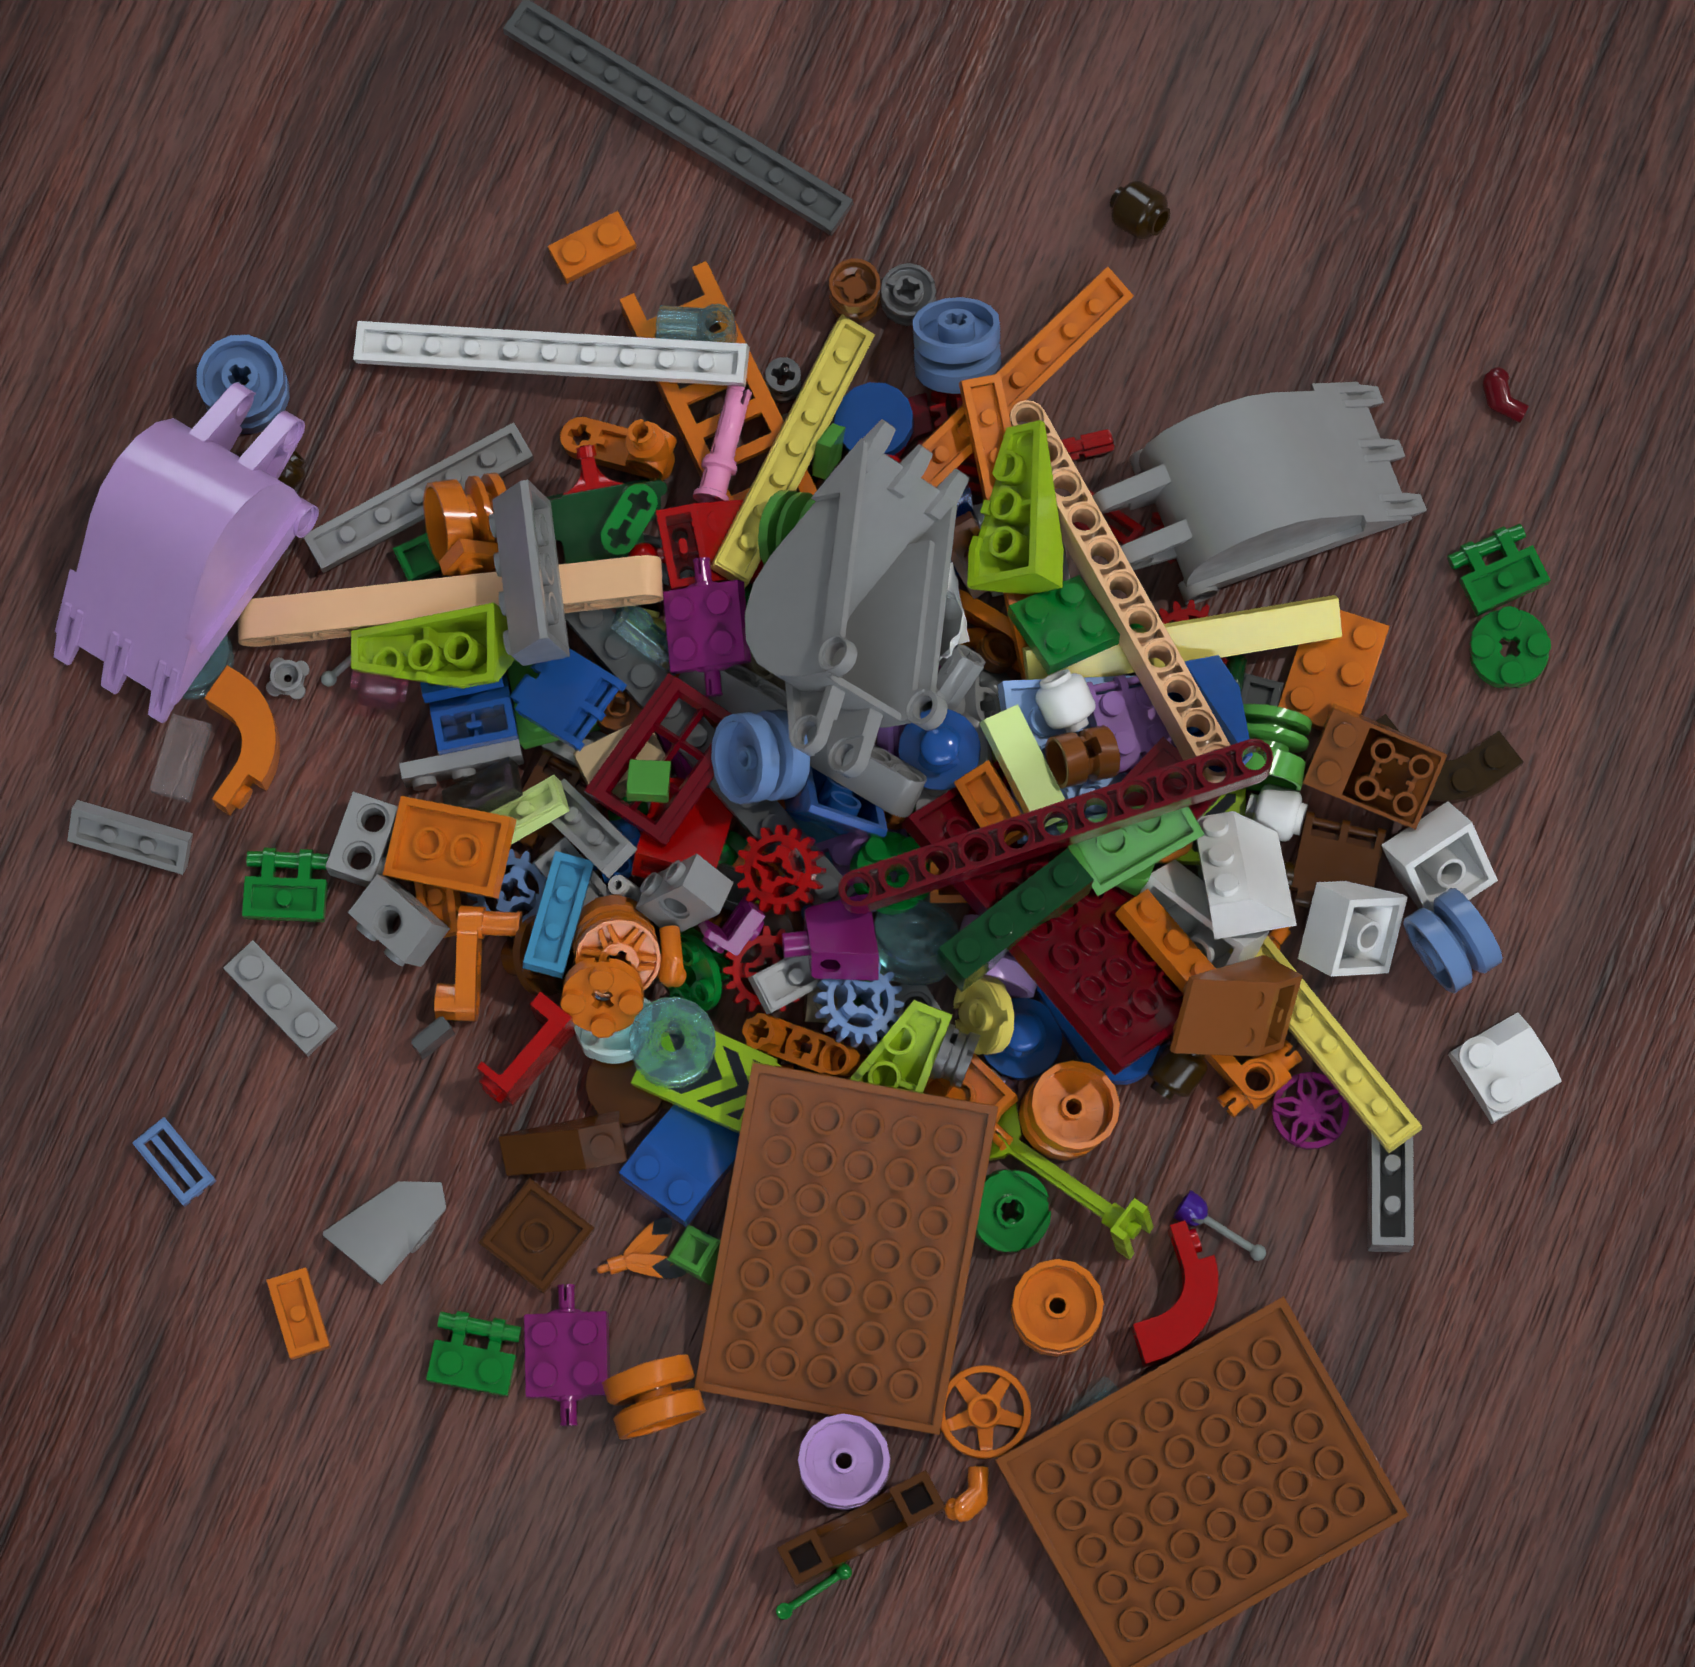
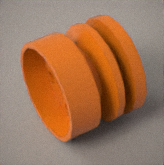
[423,473,506,565]
[572,894,661,999]

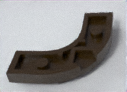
[1376,714,1524,804]

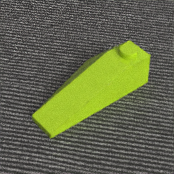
[967,420,1064,595]
[351,603,515,689]
[850,1000,953,1092]

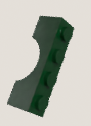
[936,848,1094,992]

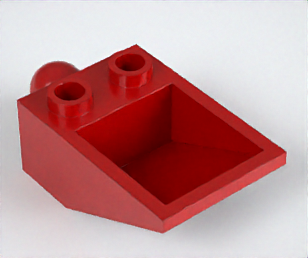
[628,499,764,591]

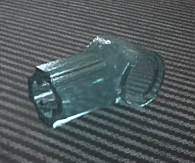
[656,304,738,343]

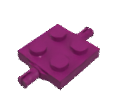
[663,557,751,697]
[524,1284,610,1427]

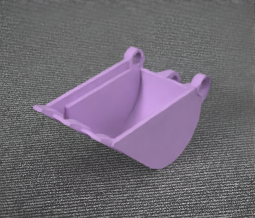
[54,382,319,724]

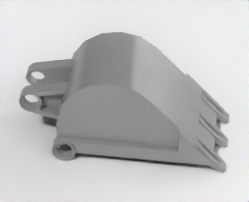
[1092,382,1427,605]
[745,419,970,778]

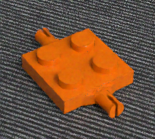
[923,1054,1018,1151]

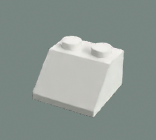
[1381,801,1498,913]
[1298,881,1408,977]

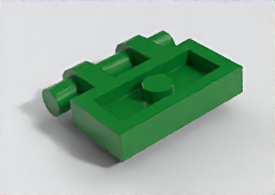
[1447,523,1551,617]
[242,847,329,922]
[426,1311,522,1397]

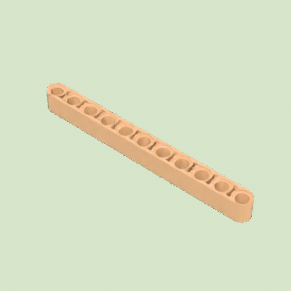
[1010,400,1230,783]
[238,555,663,647]

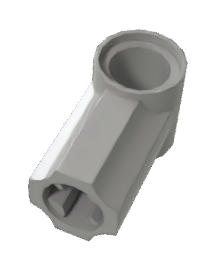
[920,644,986,715]

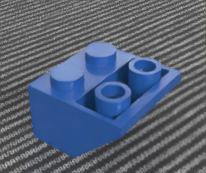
[429,671,519,755]

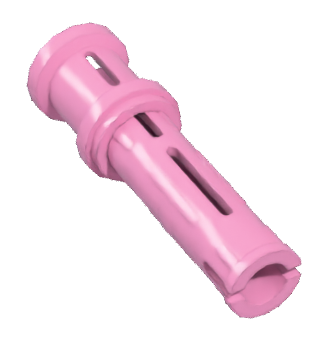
[693,385,752,503]

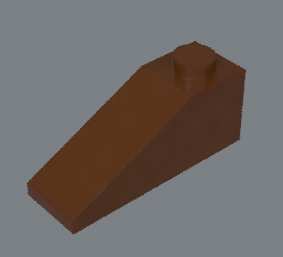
[498,1111,628,1176]

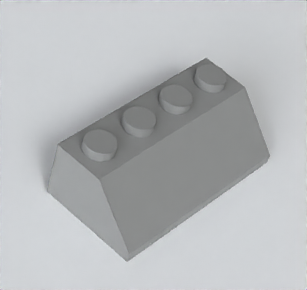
[489,480,570,666]

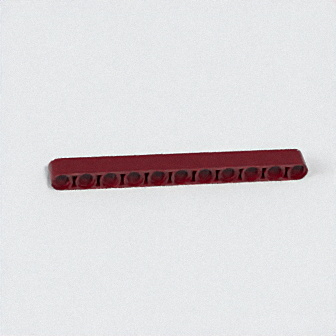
[838,738,1273,914]

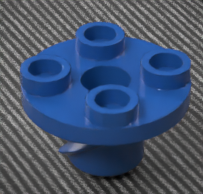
[899,709,981,791]
[983,998,1062,1081]

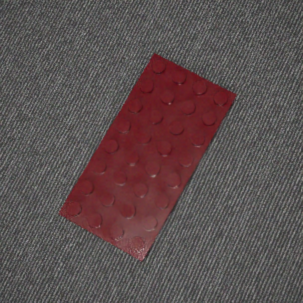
[902,761,1183,1076]

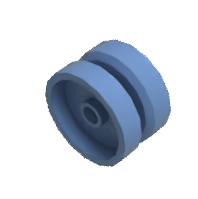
[912,297,1001,394]
[197,335,289,434]
[711,709,810,805]
[1403,888,1503,994]

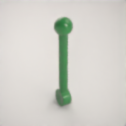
[776,1564,852,1620]

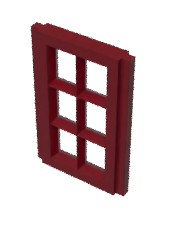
[584,673,732,846]

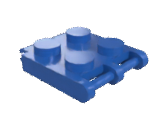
[509,648,627,752]

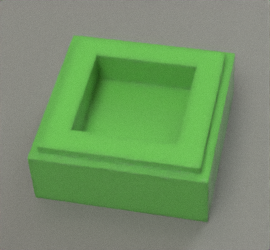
[812,423,846,480]

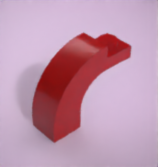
[1131,1220,1218,1368]

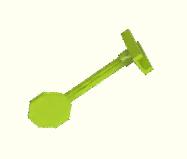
[989,1103,1154,1260]

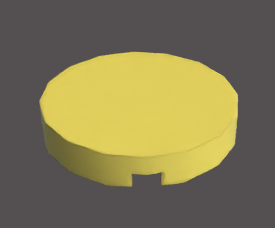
[954,975,1014,1055]

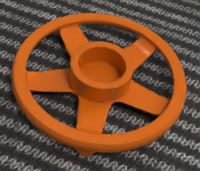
[941,1365,1031,1459]

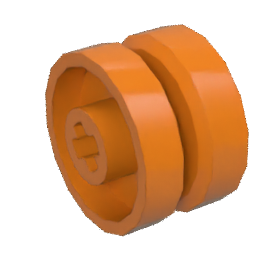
[1019,1060,1120,1161]
[1010,1259,1104,1357]
[602,1354,706,1440]

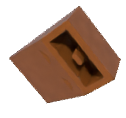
[1303,703,1448,830]
[1170,955,1303,1056]

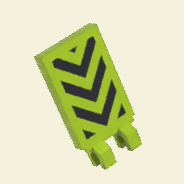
[631,1009,781,1134]

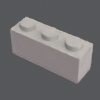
[1367,1129,1414,1252]

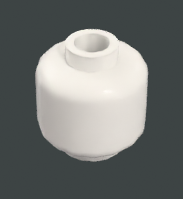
[1036,669,1096,733]
[1245,784,1308,842]

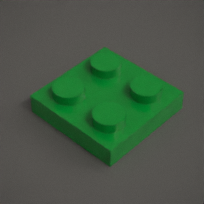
[1008,575,1120,675]

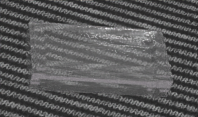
[149,714,213,803]

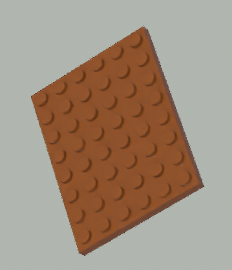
[694,1062,999,1435]
[994,1296,1409,1667]

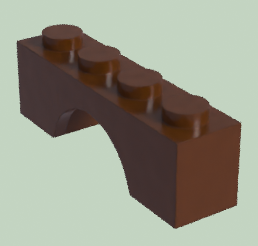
[777,1470,945,1588]

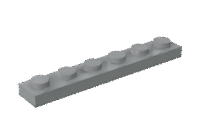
[303,422,534,573]

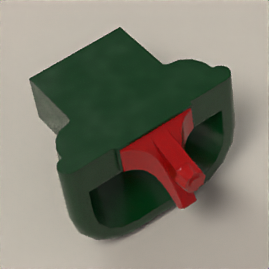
[546,444,667,564]

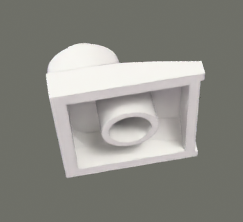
[1448,1012,1562,1124]

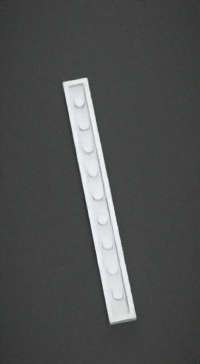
[353,321,750,387]

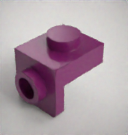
[698,895,765,956]

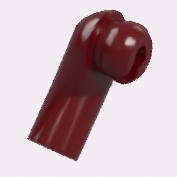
[1482,367,1529,423]

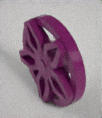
[1272,1072,1349,1150]

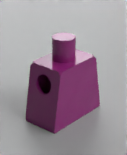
[782,894,879,981]

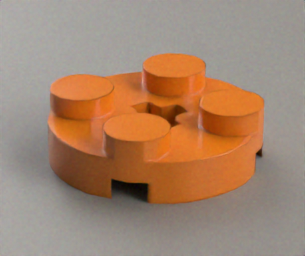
[561,958,644,1038]

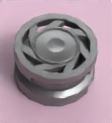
[881,263,936,326]
[929,1024,980,1089]

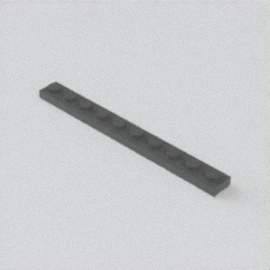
[503,0,853,236]
[565,608,856,906]

